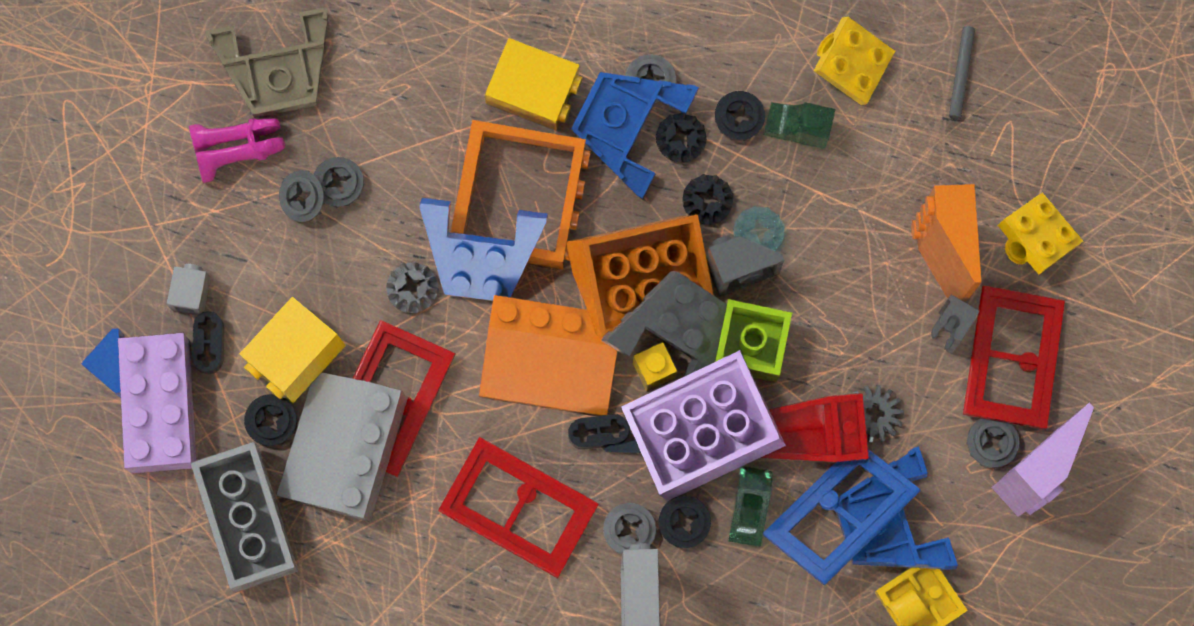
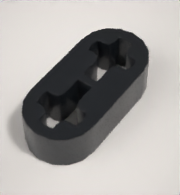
[192,311,225,375]
[568,414,629,450]

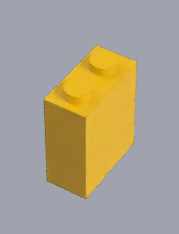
[485,38,583,130]
[239,297,346,403]

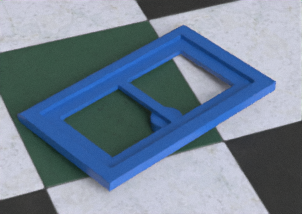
[763,449,921,586]

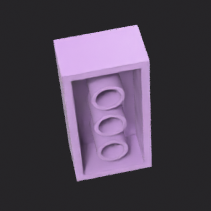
[118,333,196,474]

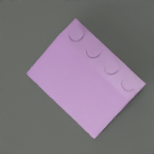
[622,350,786,501]
[991,403,1094,516]

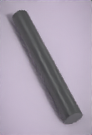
[949,26,975,120]

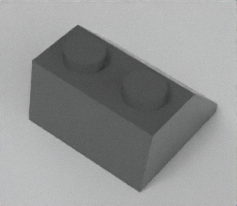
[706,235,785,297]

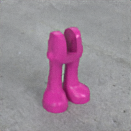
[189,118,285,184]

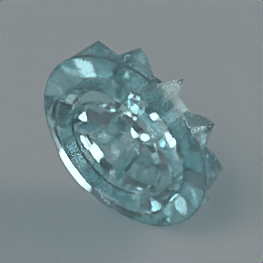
[733,206,785,251]

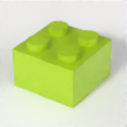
[715,299,792,382]

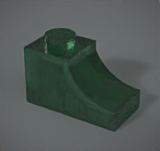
[763,102,836,149]
[728,466,773,547]

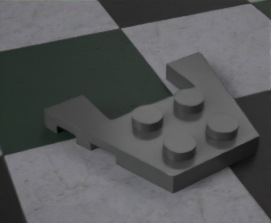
[601,271,727,378]

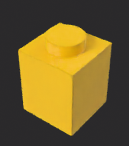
[633,342,677,392]

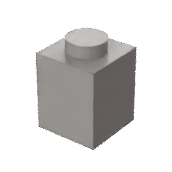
[167,264,211,315]

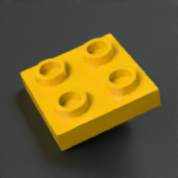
[814,17,895,105]
[997,192,1083,275]
[875,568,968,626]

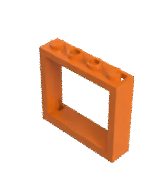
[450,120,591,270]

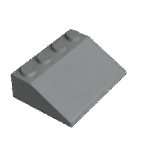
[276,372,408,522]

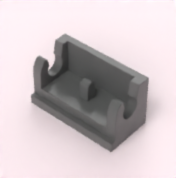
[931,295,979,354]

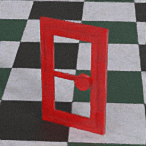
[963,286,1065,430]
[352,320,456,478]
[438,437,599,579]

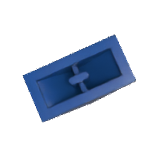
[81,328,124,398]

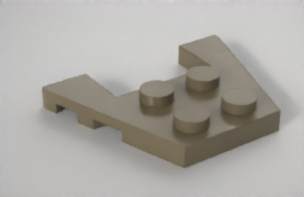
[205,7,329,118]

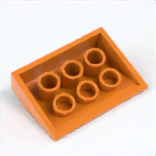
[911,184,981,303]
[566,215,713,337]
[479,295,617,416]

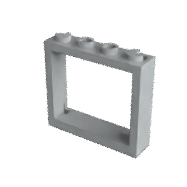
[620,543,660,626]

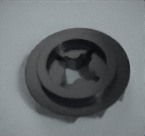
[715,91,765,141]
[656,112,707,163]
[682,174,733,225]
[244,394,297,447]
[658,496,711,549]

